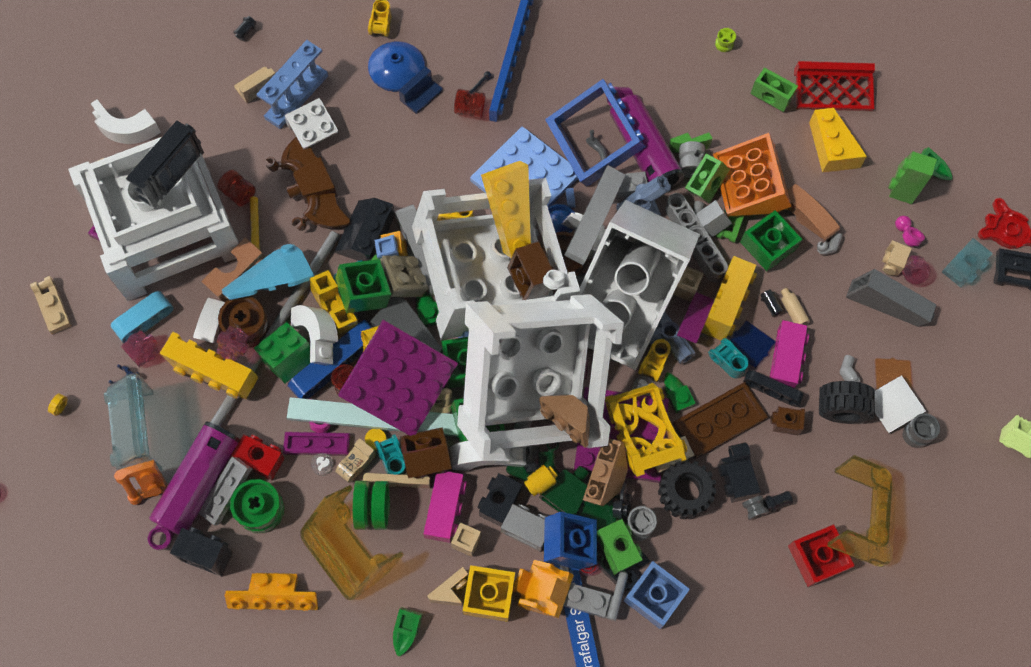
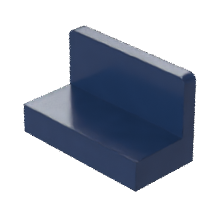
[399,67,442,114]

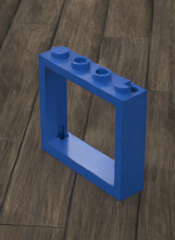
[545,79,646,187]

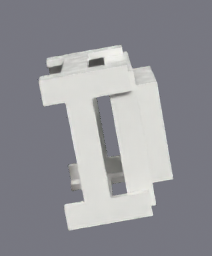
[68,137,239,301]
[412,178,580,339]
[457,294,624,461]

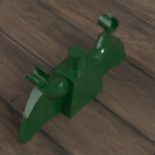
[506,442,621,531]

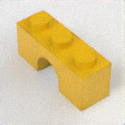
[310,270,358,339]

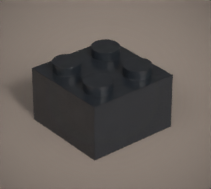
[170,527,233,577]

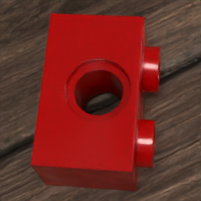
[230,434,285,481]

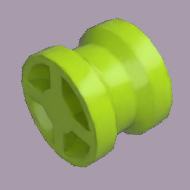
[715,28,736,52]

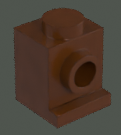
[770,407,805,436]

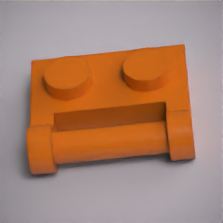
[114,459,168,505]

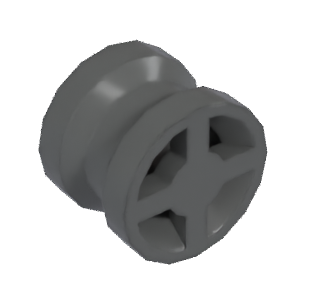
[742,496,769,520]

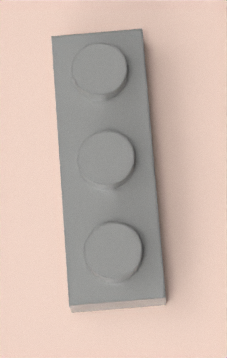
[199,457,252,525]

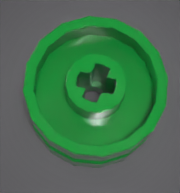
[230,479,284,534]
[353,481,390,530]

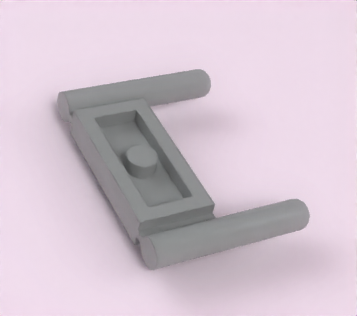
[560,565,628,621]

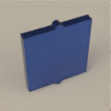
[730,320,776,368]

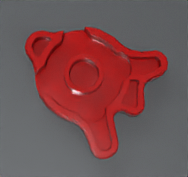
[978,198,1031,249]

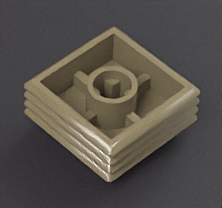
[380,255,429,297]

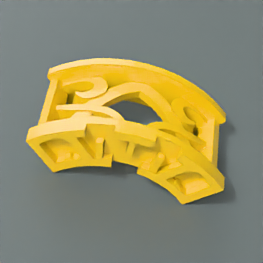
[605,383,687,477]

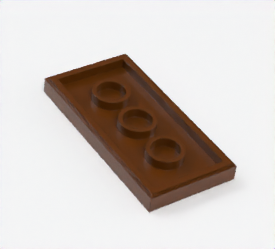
[672,382,768,459]

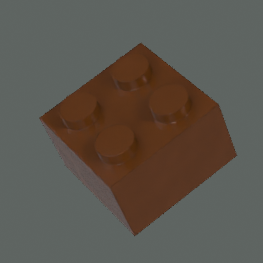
[507,241,555,300]
[400,427,452,479]

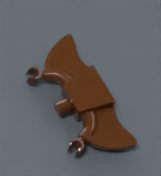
[266,137,350,231]

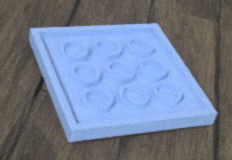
[470,126,578,208]

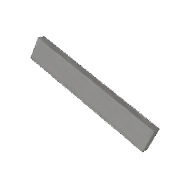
[564,165,625,265]

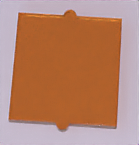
[875,357,912,390]

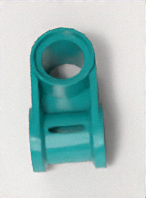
[708,338,748,379]
[374,434,405,475]

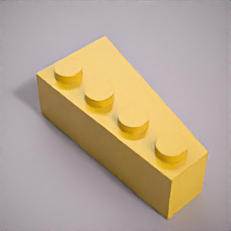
[481,161,531,258]
[701,256,757,341]
[160,332,259,399]

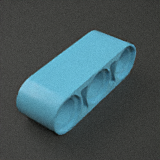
[111,291,174,343]

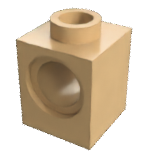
[451,523,481,557]

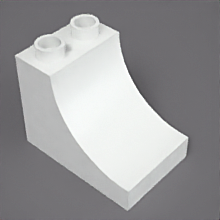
[578,200,700,370]

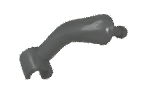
[586,130,607,163]

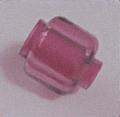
[901,255,931,285]

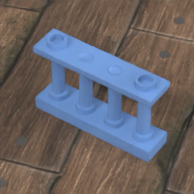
[256,40,328,129]

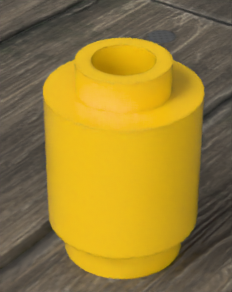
[524,465,558,497]

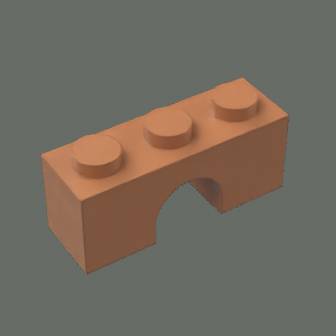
[201,238,266,302]

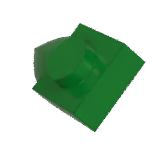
[921,147,953,180]
[416,292,439,327]
[664,372,696,414]
[393,607,423,656]

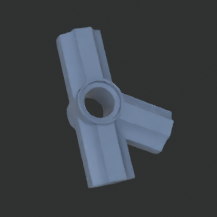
[616,175,670,216]
[649,311,695,364]

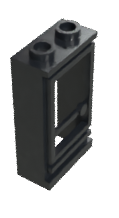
[126,120,204,210]

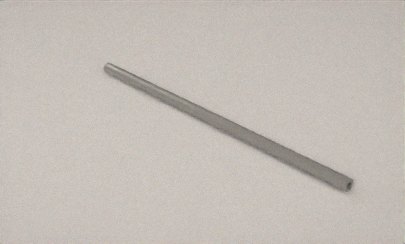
[211,231,340,427]

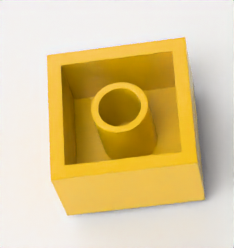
[463,565,515,622]

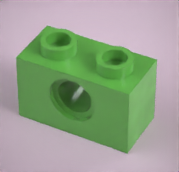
[750,67,798,112]
[685,154,730,203]
[597,519,642,575]

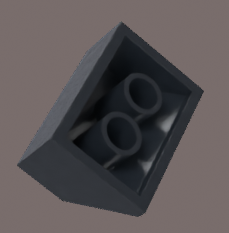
[335,198,395,261]

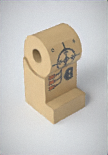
[335,438,377,483]

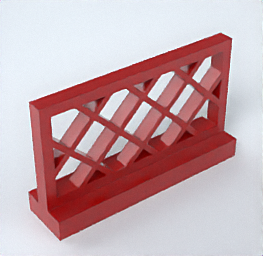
[794,61,875,111]

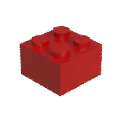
[788,524,855,587]

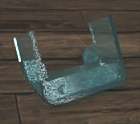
[104,373,162,471]

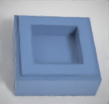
[374,234,399,261]

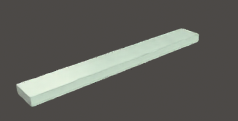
[287,397,458,437]

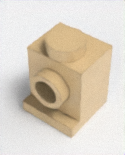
[882,240,912,277]

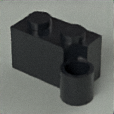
[718,442,761,503]

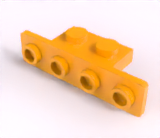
[225,573,318,611]

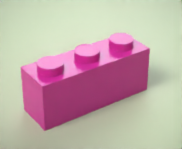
[769,320,809,388]
[423,471,467,543]

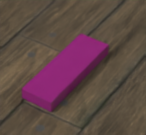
[677,292,714,343]
[283,432,350,456]

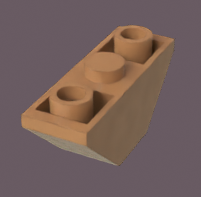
[539,395,590,448]
[583,438,628,506]

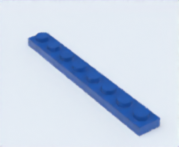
[489,0,534,122]

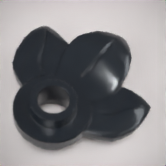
[613,482,632,524]

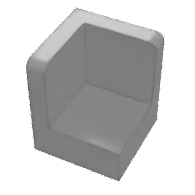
[696,200,732,237]

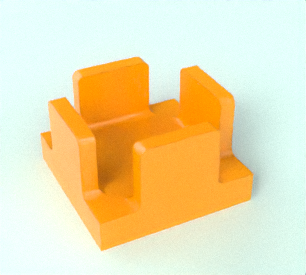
[513,560,574,619]

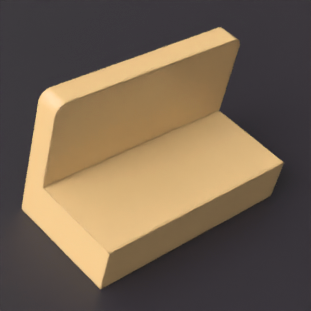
[234,67,275,103]

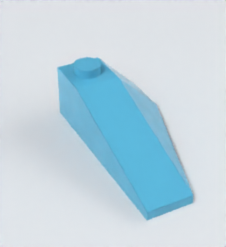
[222,244,314,300]

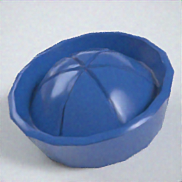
[548,204,575,233]

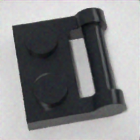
[993,248,1031,290]

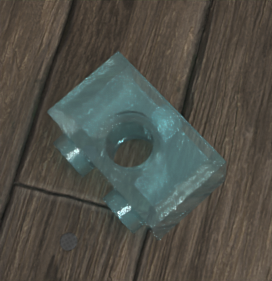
[942,238,993,288]

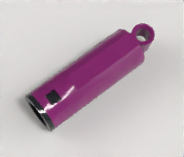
[606,87,684,189]
[147,421,240,551]

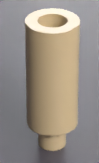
[780,288,810,325]

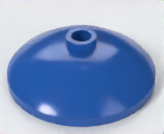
[368,41,425,92]

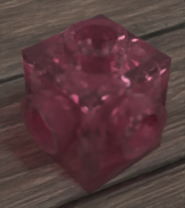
[216,326,249,362]
[121,330,160,368]

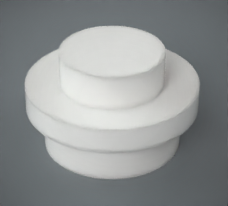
[543,270,565,290]

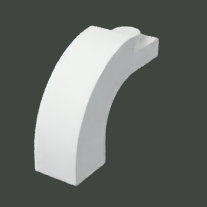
[91,100,161,144]
[291,305,338,366]
[449,441,526,471]

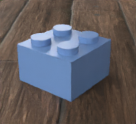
[624,561,690,629]

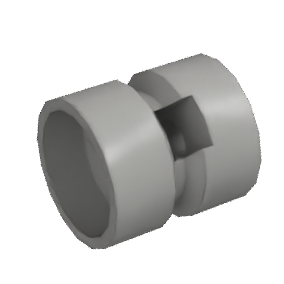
[679,141,705,178]
[625,506,657,541]

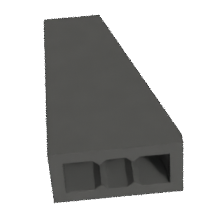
[846,269,936,327]
[370,297,443,354]

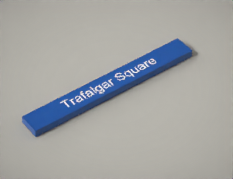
[554,564,600,667]

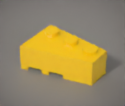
[809,108,867,173]

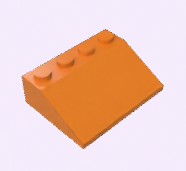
[713,133,792,216]

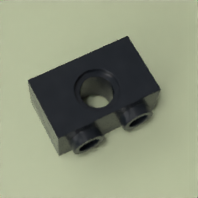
[477,473,522,527]

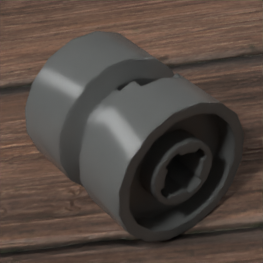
[902,413,940,448]

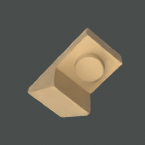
[673,266,704,302]
[427,567,469,606]

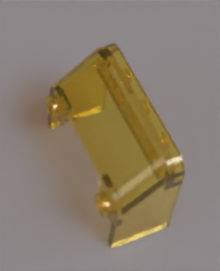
[828,455,896,567]
[300,485,404,600]

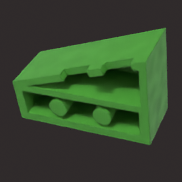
[888,151,937,204]

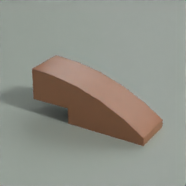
[787,184,840,241]

